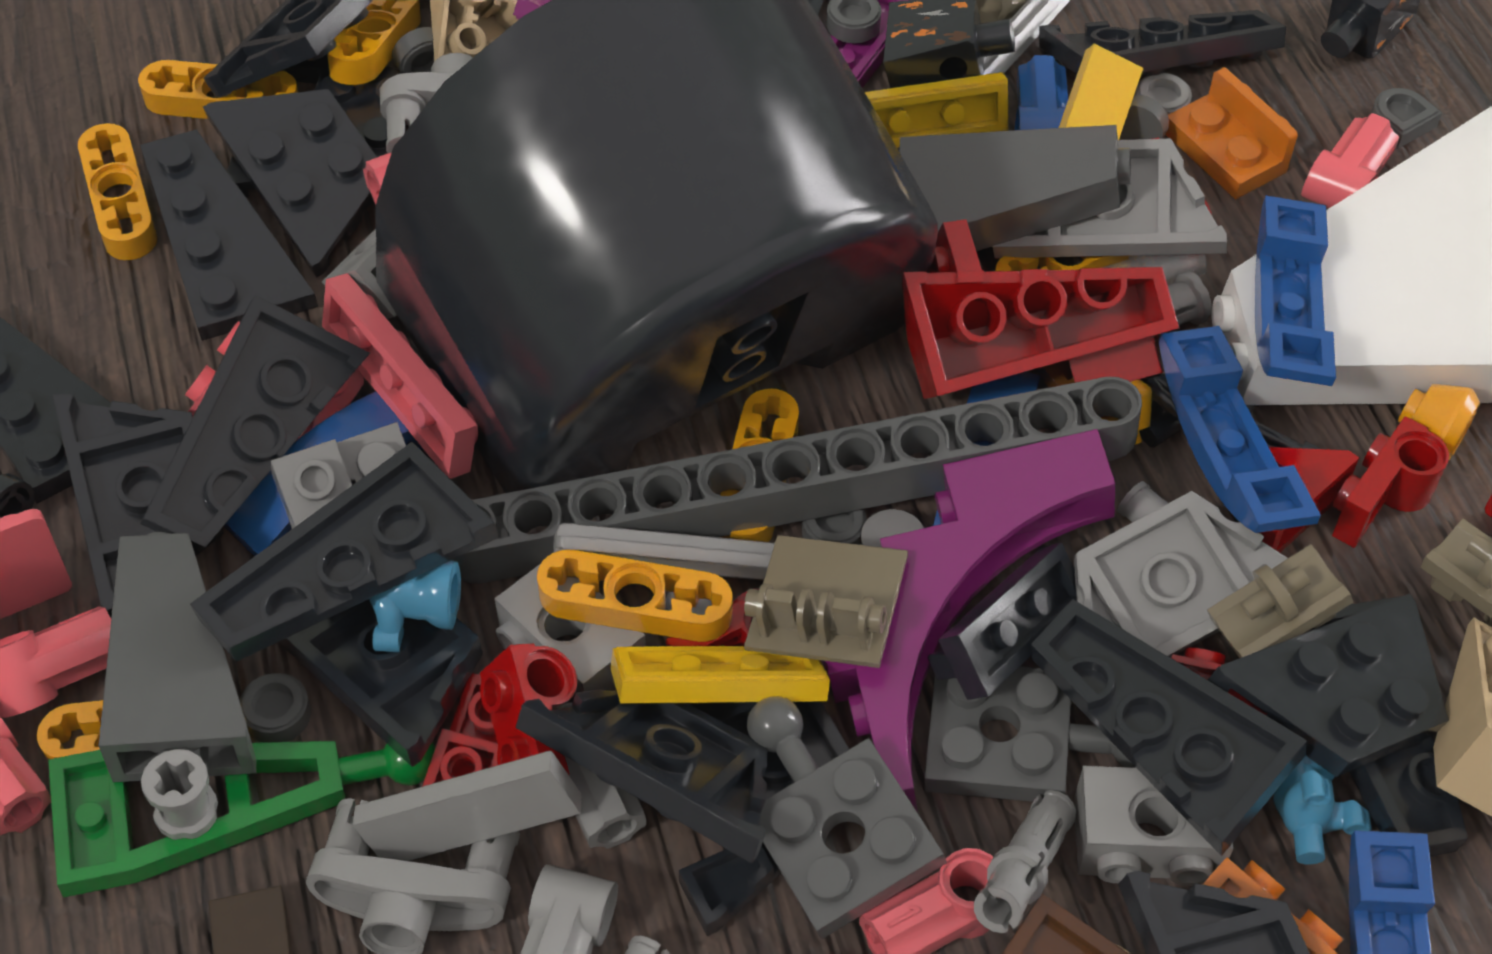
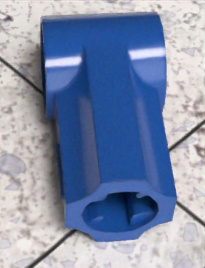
[1014,55,1068,131]

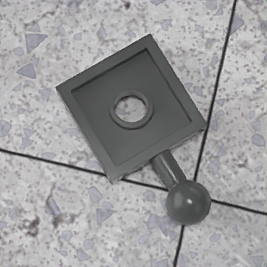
[925,666,1136,802]
[747,696,947,940]

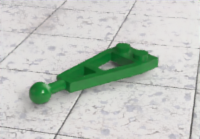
[48,741,436,898]

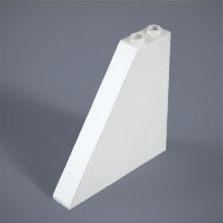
[1212,106,1492,405]

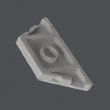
[992,138,1227,258]
[1074,491,1288,657]

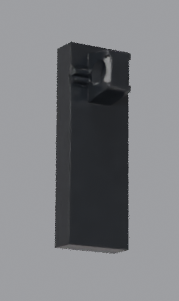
[927,542,1077,700]

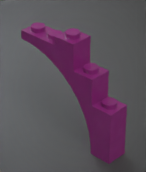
[821,429,1116,813]

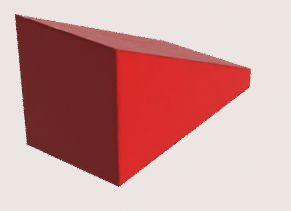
[1068,336,1164,383]

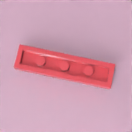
[322,273,478,479]

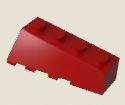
[901,267,1179,399]

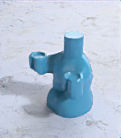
[369,561,461,652]
[1273,754,1372,865]

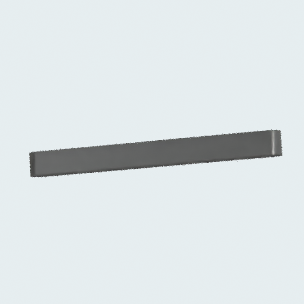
[450,377,1142,584]

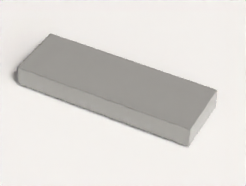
[352,751,582,861]

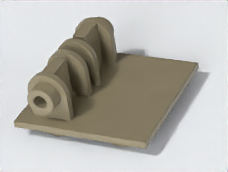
[744,535,908,668]

